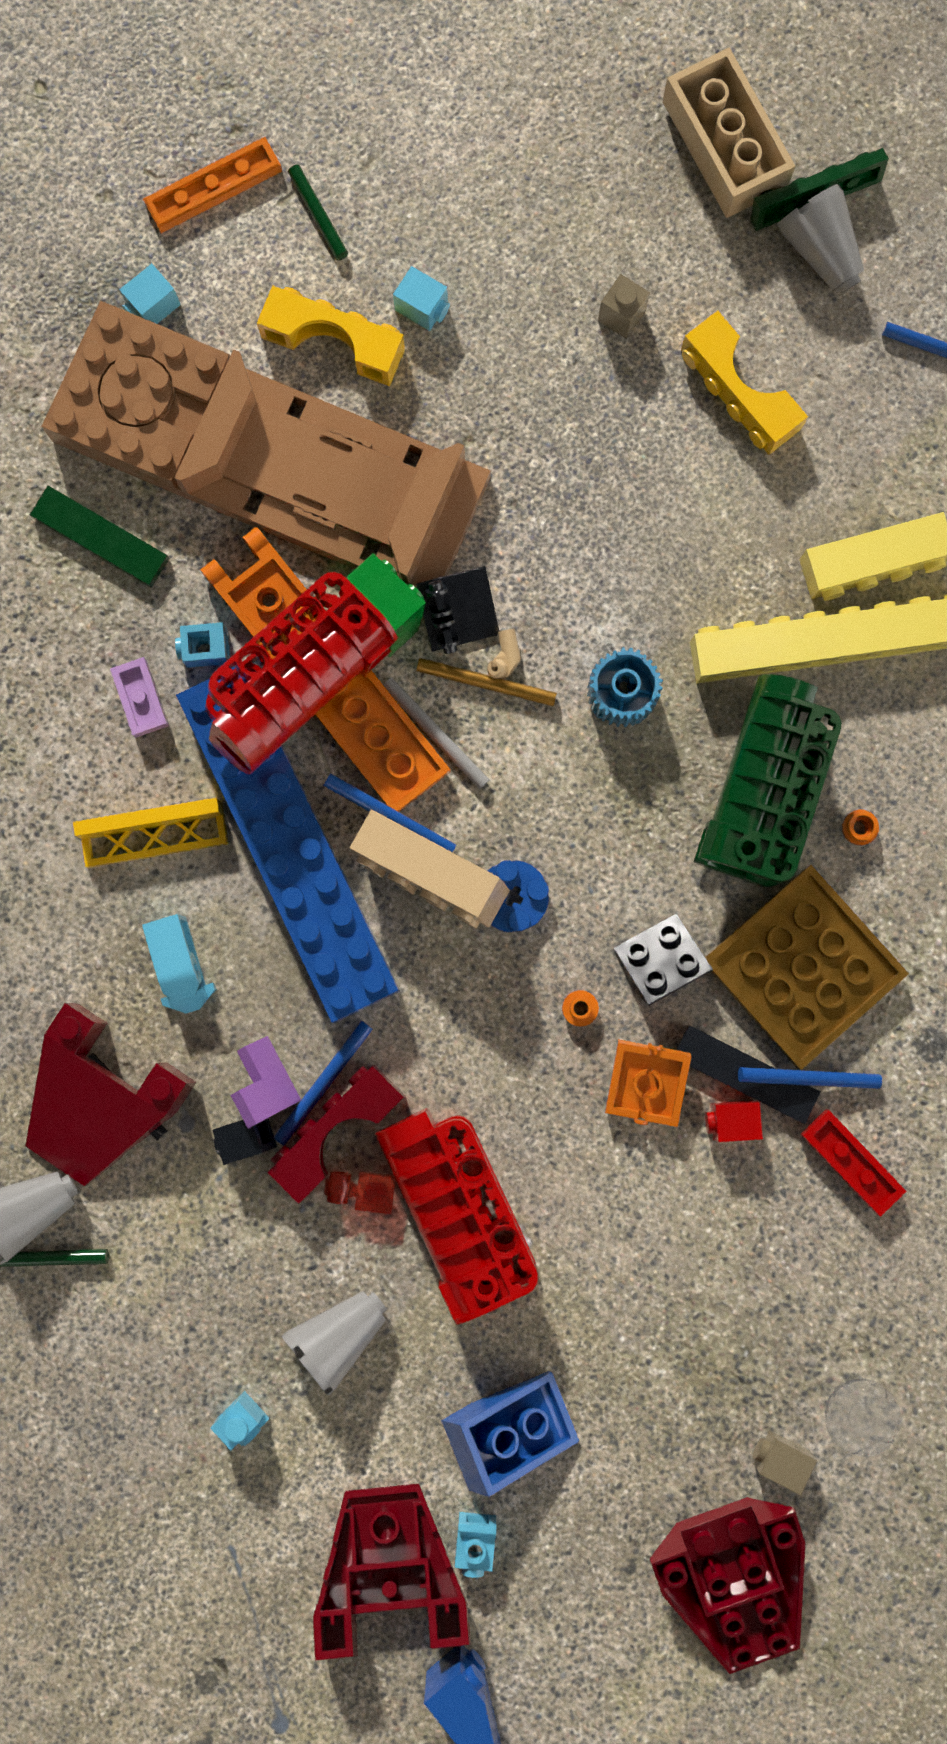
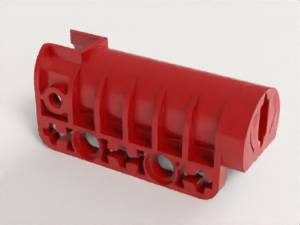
[205,572,398,774]
[375,1107,538,1325]

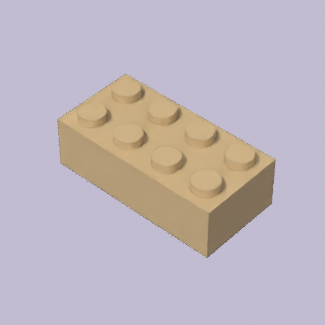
[663,47,796,218]
[349,809,510,929]

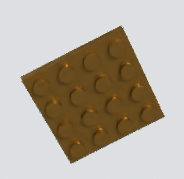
[705,865,909,1070]

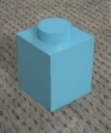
[119,263,181,324]
[393,266,450,331]

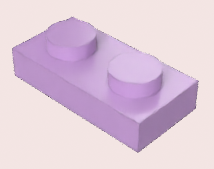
[110,657,169,738]

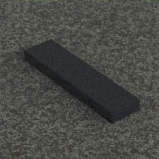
[676,1025,821,1124]

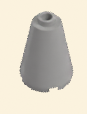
[777,184,864,293]
[0,1171,79,1265]
[281,1291,387,1396]

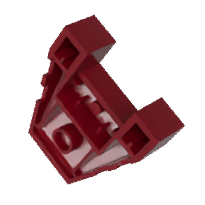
[25,1003,197,1187]
[313,1484,471,1661]

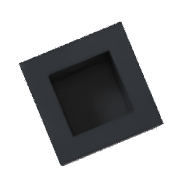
[213,1118,277,1165]

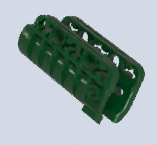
[693,674,842,888]

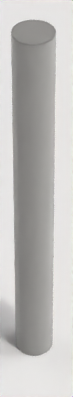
[384,678,490,790]

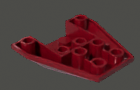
[650,1497,806,1674]

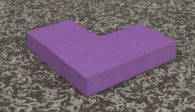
[231,1036,301,1128]

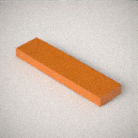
[143,137,282,233]

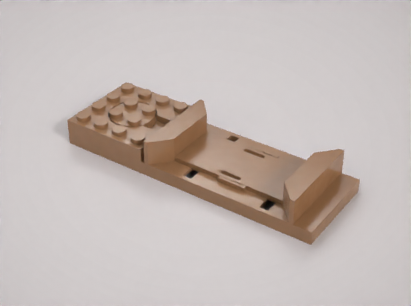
[41,300,491,588]

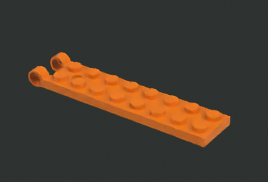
[200,527,451,812]

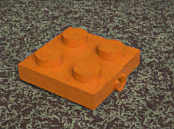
[605,1039,691,1127]

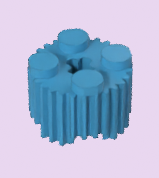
[587,647,663,727]

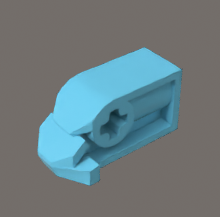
[142,914,217,1014]

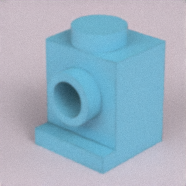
[175,622,230,668]
[210,1391,269,1451]
[455,1512,497,1578]

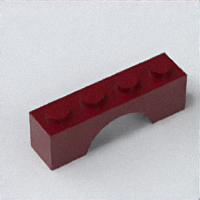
[267,1065,405,1204]

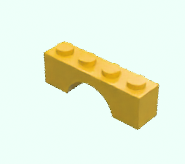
[257,285,405,387]
[680,310,808,455]

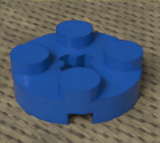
[488,860,549,933]

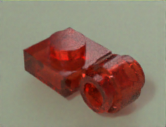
[324,1171,396,1214]

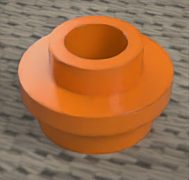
[842,809,879,846]
[562,990,599,1027]

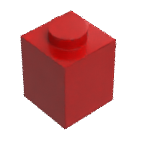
[705,1100,763,1143]

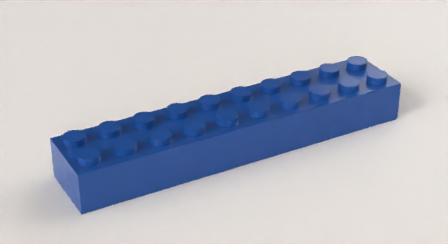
[176,667,400,1023]

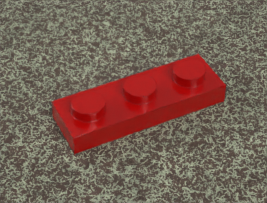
[800,1109,907,1217]

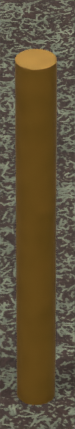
[416,658,557,707]

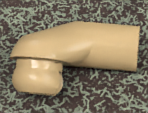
[487,629,521,679]

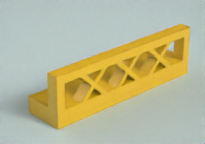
[73,797,229,868]

